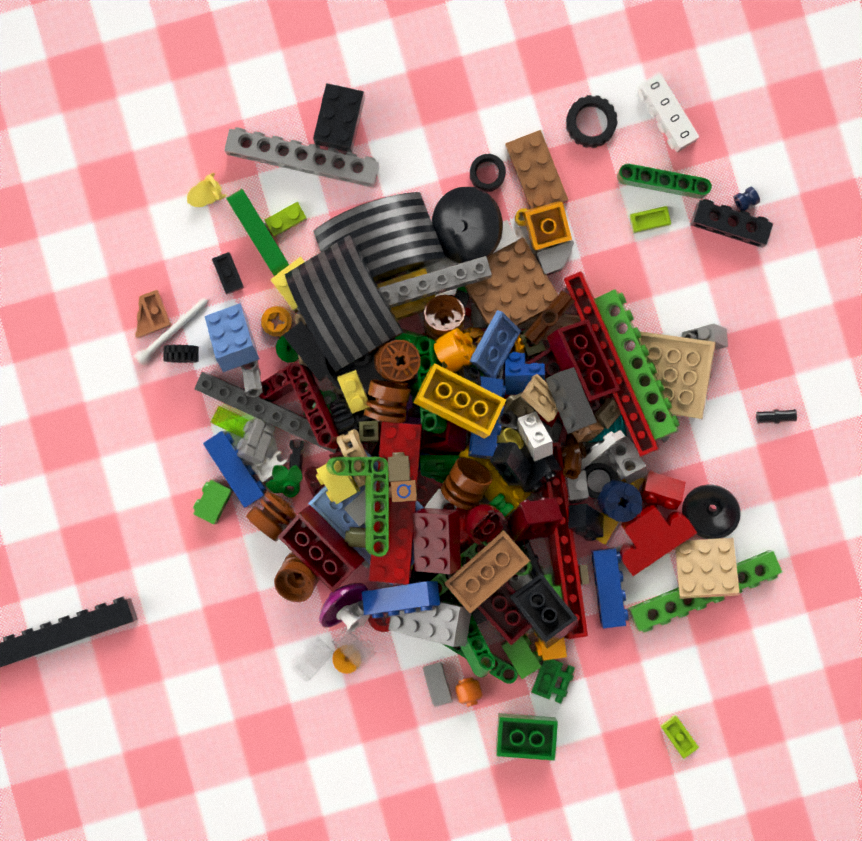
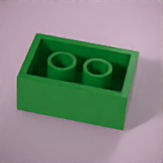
[495,713,558,761]

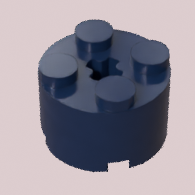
[597,480,642,522]

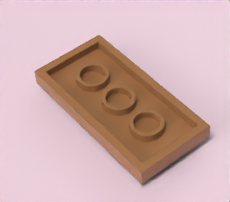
[505,129,569,209]
[444,531,531,614]

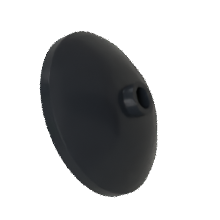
[682,484,741,539]

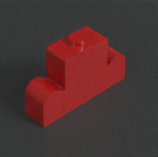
[619,504,697,576]

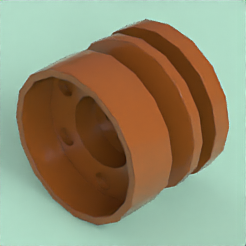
[424,295,465,340]
[374,340,420,382]
[364,380,411,423]
[441,457,493,510]
[246,490,297,542]
[274,552,319,603]

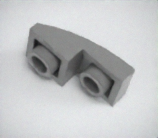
[423,662,453,707]

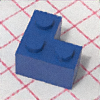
[505,352,545,395]

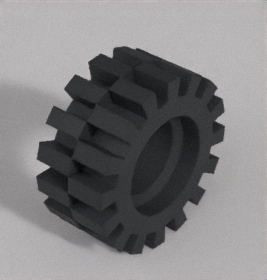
[163,345,199,363]

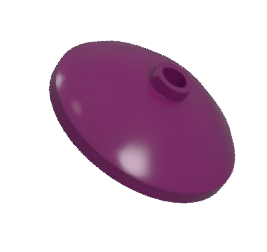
[319,583,368,628]

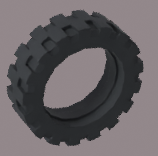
[566,95,618,148]

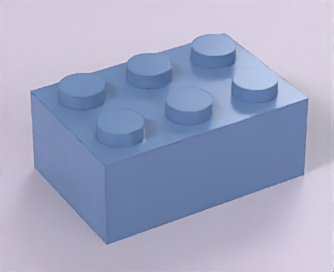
[204,303,260,372]

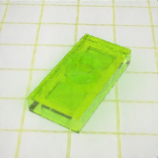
[210,405,250,438]

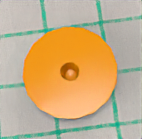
[332,645,361,674]

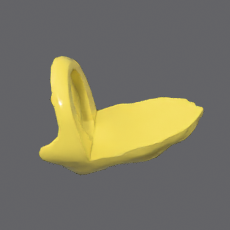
[187,173,227,207]

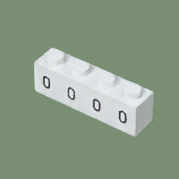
[638,72,699,153]

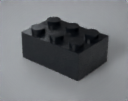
[313,83,365,153]

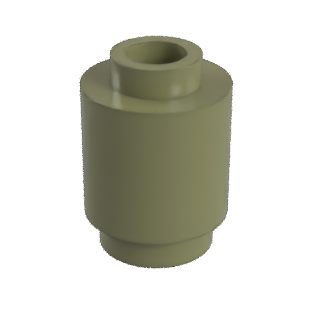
[345,527,366,548]

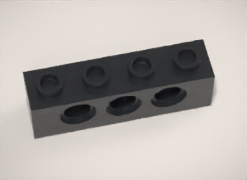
[690,199,773,248]

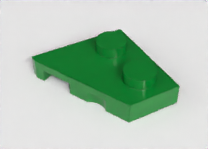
[420,455,460,484]

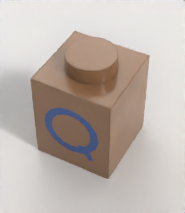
[389,480,417,502]

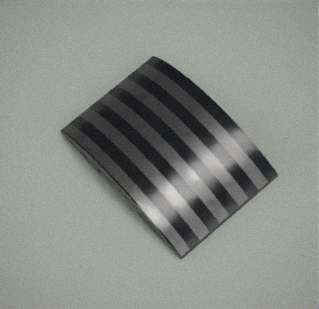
[313,192,446,282]
[285,234,404,373]

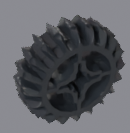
[330,396,364,448]

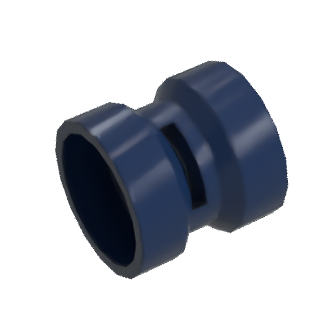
[733,186,760,211]

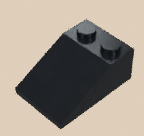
[510,573,579,649]

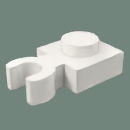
[252,451,288,483]

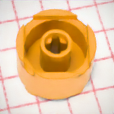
[434,328,475,373]

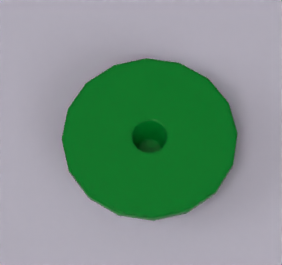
[276,336,299,363]

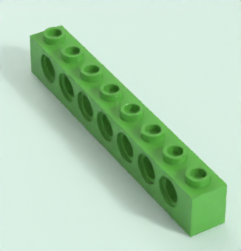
[594,289,680,440]
[628,550,783,633]

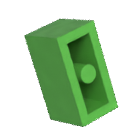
[193,480,233,525]
[501,634,542,679]

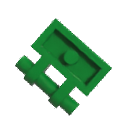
[531,659,575,704]

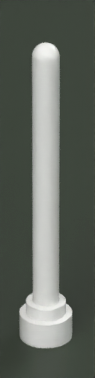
[133,298,208,366]

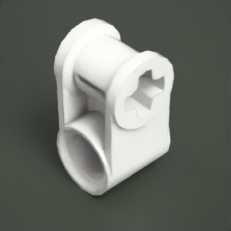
[336,601,370,631]

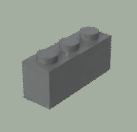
[545,367,597,434]

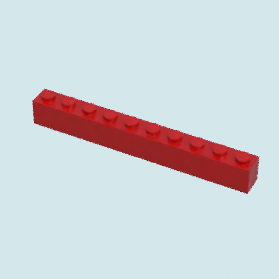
[564,271,660,457]
[541,442,588,639]

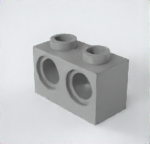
[607,436,648,484]

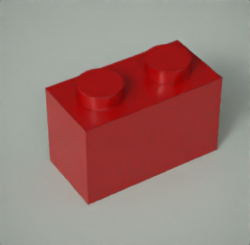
[641,471,686,510]

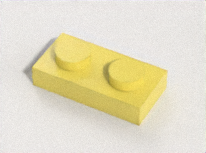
[337,370,369,414]

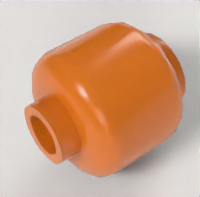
[455,677,483,707]

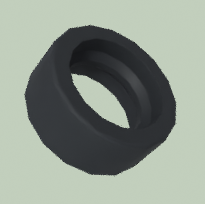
[470,153,506,192]
[584,463,618,499]

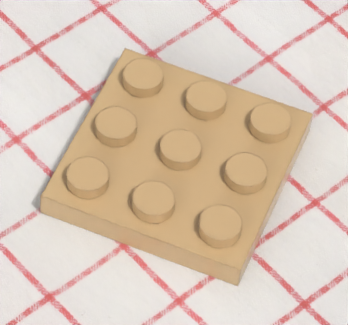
[675,538,740,599]

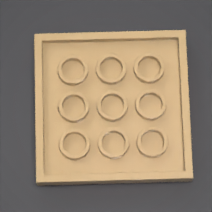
[634,331,716,419]

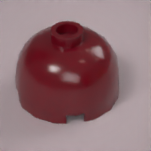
[464,504,505,545]

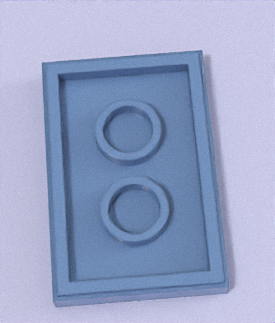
[470,310,521,378]

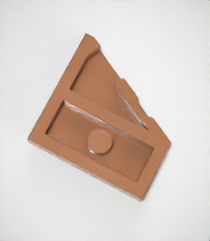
[135,289,172,339]

